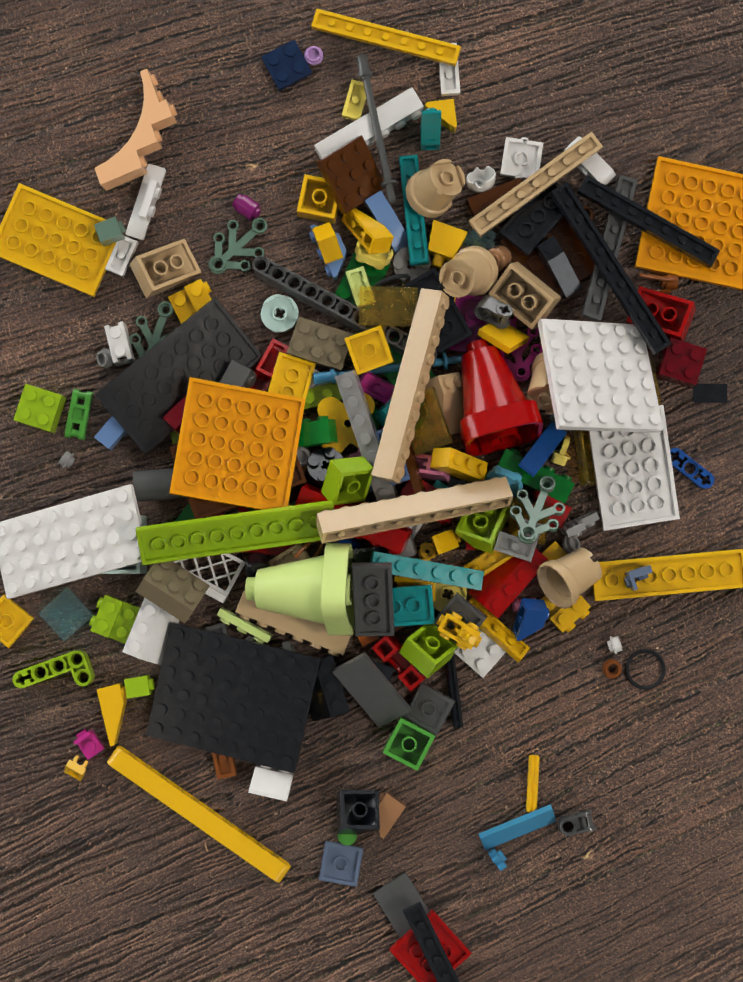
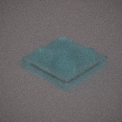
[38,587,93,642]

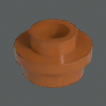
[602,659,622,679]

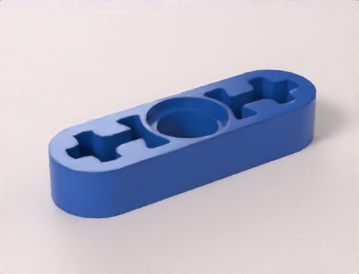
[670,448,714,489]

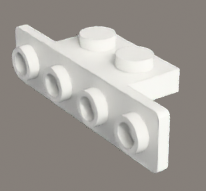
[125,164,166,240]

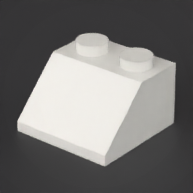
[248,764,294,801]

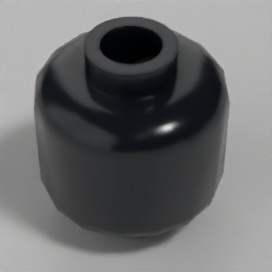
[245,552,270,577]

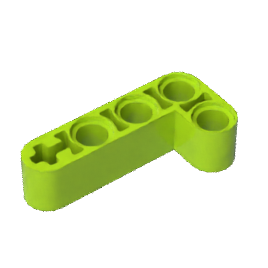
[12,650,95,688]

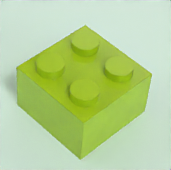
[13,384,66,434]
[321,456,373,505]
[399,624,458,678]

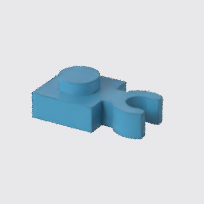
[488,847,507,871]

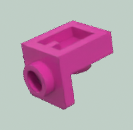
[73,729,105,760]

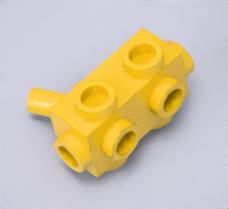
[436,611,482,651]

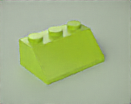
[455,499,514,554]

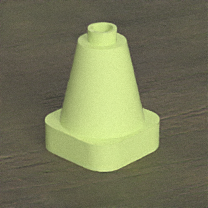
[245,543,355,636]

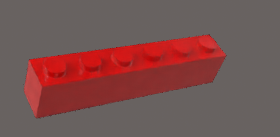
[295,483,413,555]

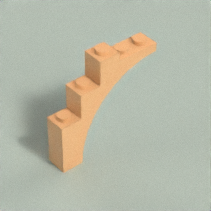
[95,69,177,191]

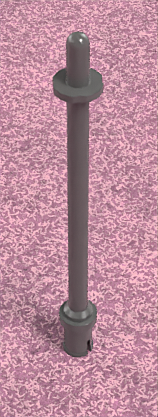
[355,54,397,203]

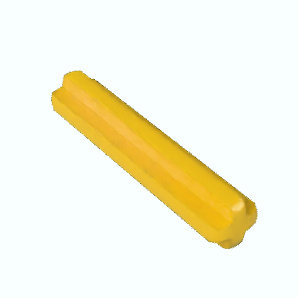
[526,755,540,813]

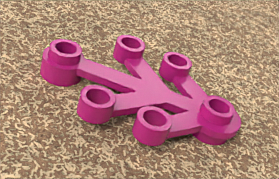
[500,310,542,382]

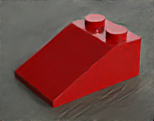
[626,286,696,341]

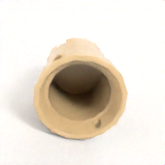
[405,159,465,218]
[439,245,498,298]
[526,352,554,415]
[537,547,602,609]

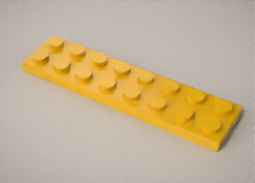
[593,549,743,601]

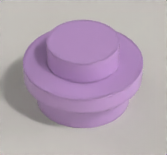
[304,46,323,65]

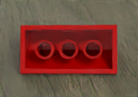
[467,548,548,618]

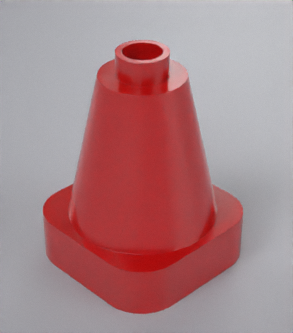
[460,339,543,457]

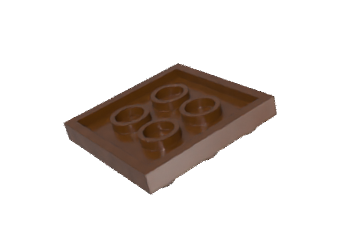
[316,135,384,214]

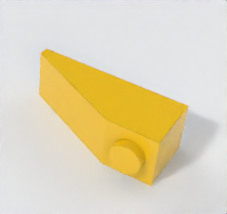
[341,208,394,254]
[96,683,127,746]

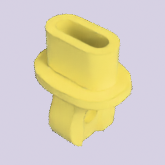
[551,436,571,467]

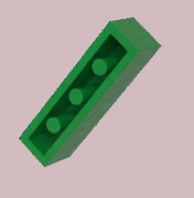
[497,448,575,504]

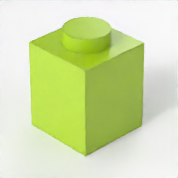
[124,674,155,699]

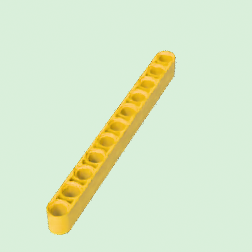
[107,745,291,883]

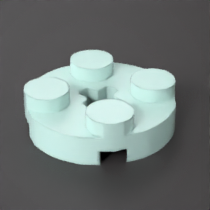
[261,294,299,333]

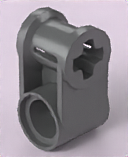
[474,295,513,329]
[557,809,596,836]

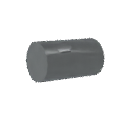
[133,468,187,502]

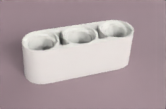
[564,136,616,185]

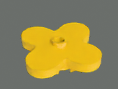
[317,393,375,453]

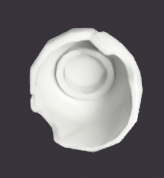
[466,166,496,193]

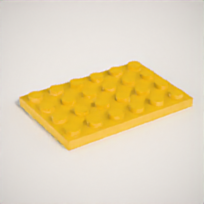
[0,183,116,297]

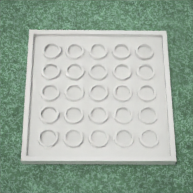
[538,319,664,433]

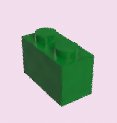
[298,416,338,448]

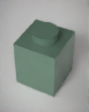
[94,217,126,246]

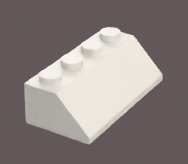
[122,598,180,665]

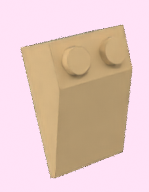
[129,238,201,298]
[424,372,463,438]

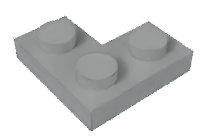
[559,510,600,538]
[494,519,543,562]

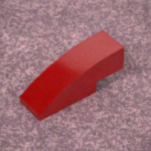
[250,338,289,392]

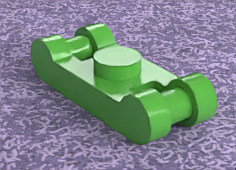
[65,389,94,440]

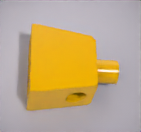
[428,220,468,269]

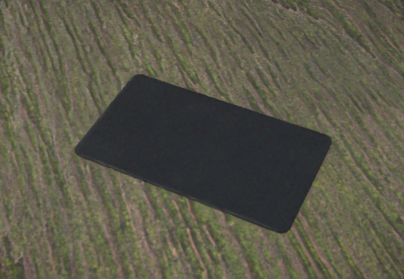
[693,384,727,403]

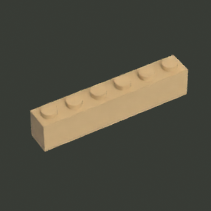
[235,590,351,657]

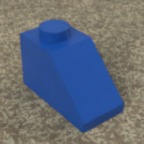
[512,598,549,641]

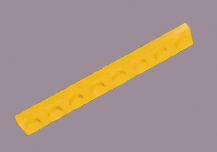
[311,8,461,67]

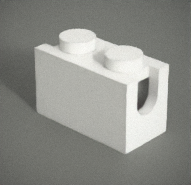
[104,321,135,366]

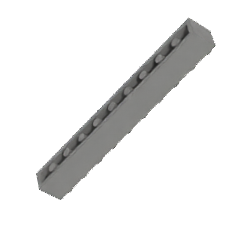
[335,370,417,557]

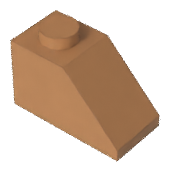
[379,791,406,839]

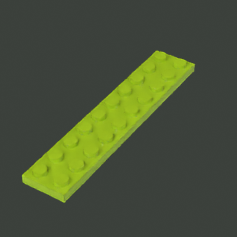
[136,500,334,565]

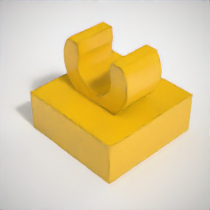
[64,755,88,782]

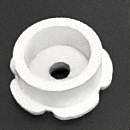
[607,636,623,654]

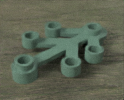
[208,218,267,274]
[129,301,174,358]
[509,476,565,544]

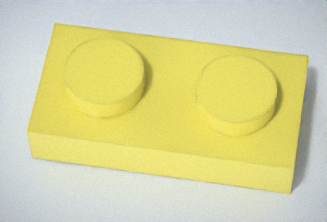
[342,79,366,121]

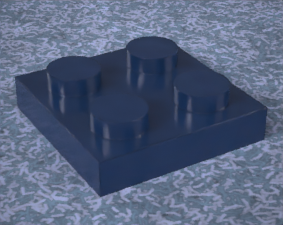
[261,39,312,91]

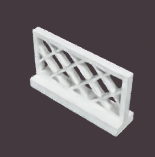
[174,553,245,603]

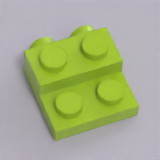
[89,595,140,644]

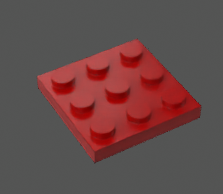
[389,909,472,982]

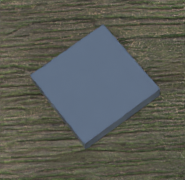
[319,840,364,887]

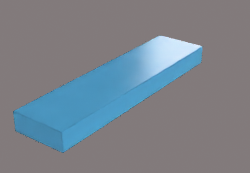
[479,805,557,850]

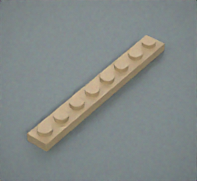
[468,132,603,237]

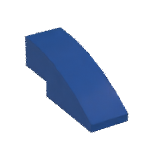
[518,422,567,477]

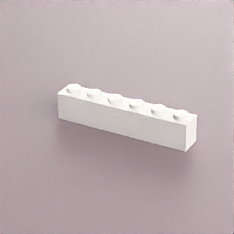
[314,87,424,159]

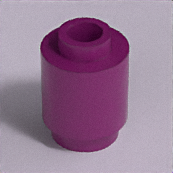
[232,194,262,221]

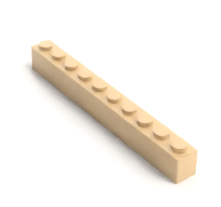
[371,288,449,484]
[316,477,513,544]

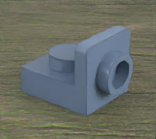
[624,565,653,591]

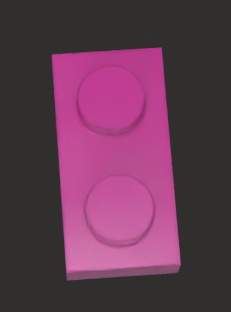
[359,372,395,403]

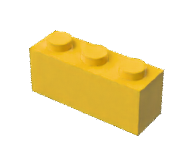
[430,447,488,482]

